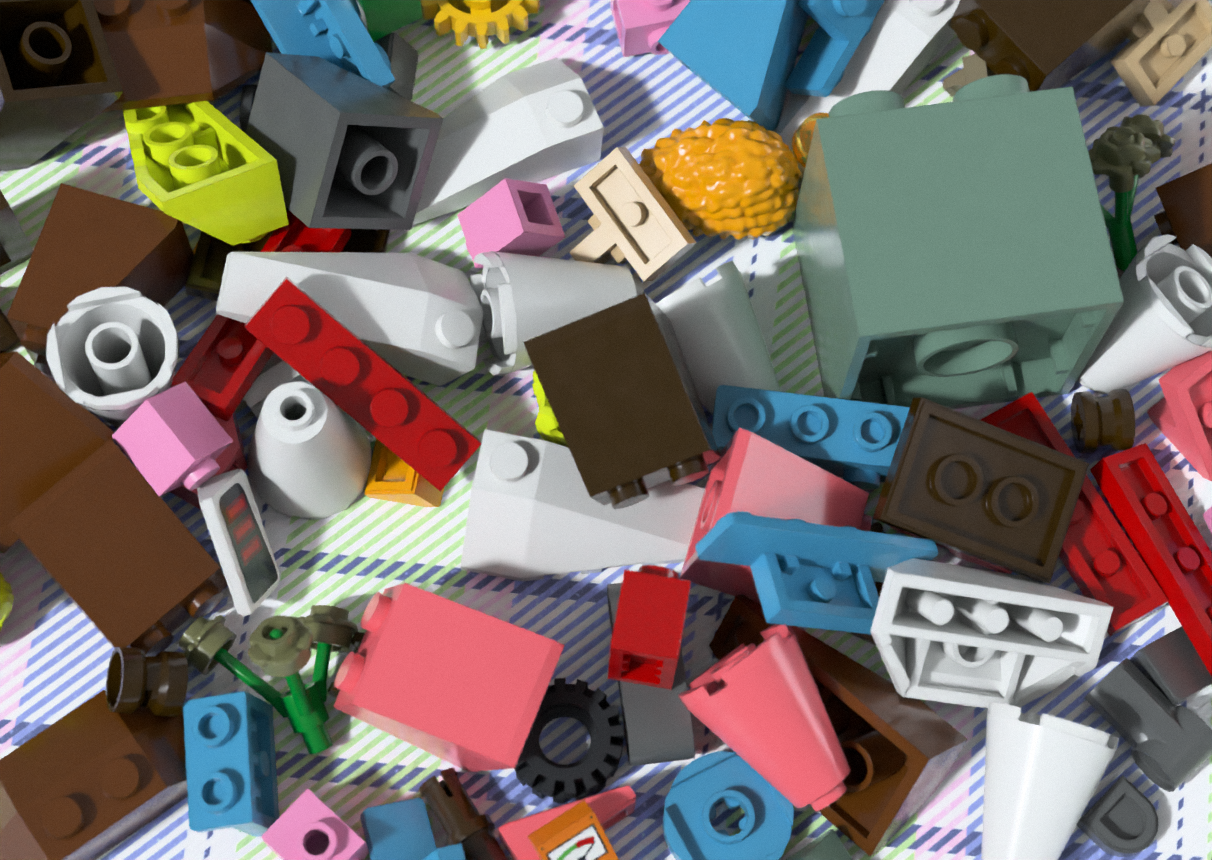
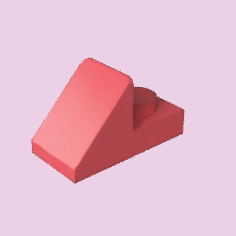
[1147,350,1212,481]

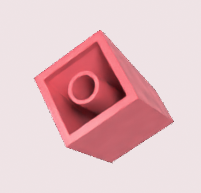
[680,428,872,605]
[333,583,565,772]

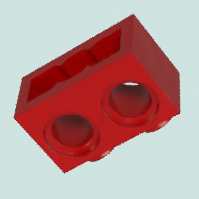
[607,565,691,690]

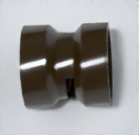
[106,647,188,717]

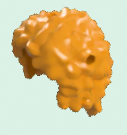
[639,118,801,240]

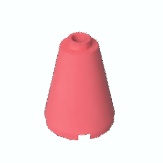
[678,624,851,811]

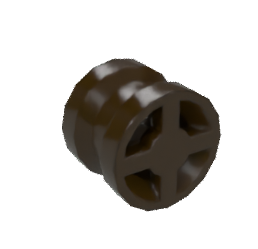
[1071,389,1135,453]

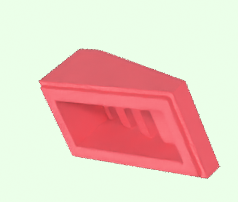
[497,785,636,860]

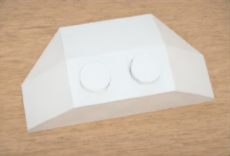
[871,558,1114,708]

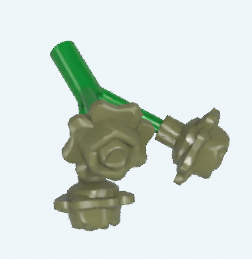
[1088,114,1175,272]

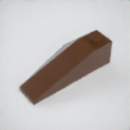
[709,594,968,857]

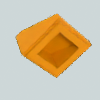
[364,438,444,507]

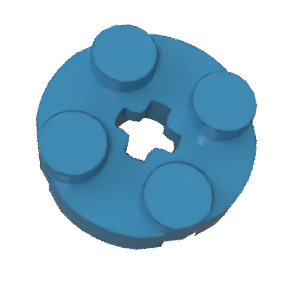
[662,751,794,860]

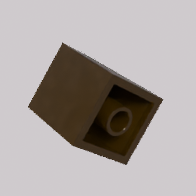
[0,0,123,171]
[949,0,1150,92]
[524,293,722,509]

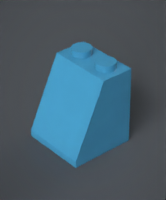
[658,0,808,131]

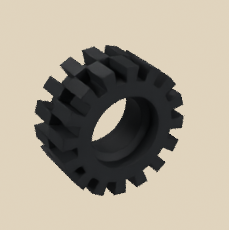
[514,678,624,803]

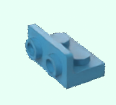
[183,691,279,837]

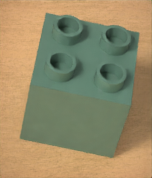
[792,74,1124,409]

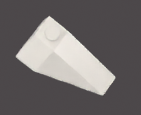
[775,0,960,183]
[376,57,604,233]
[215,252,484,386]
[460,429,705,581]

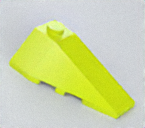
[123,101,289,246]

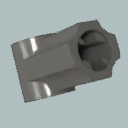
[1084,658,1212,792]

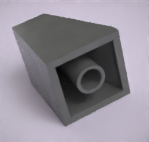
[246,53,443,230]

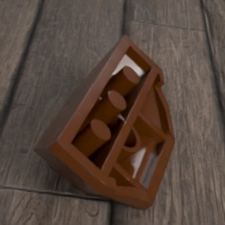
[93,0,273,112]
[0,690,187,860]

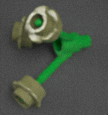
[177,605,358,754]

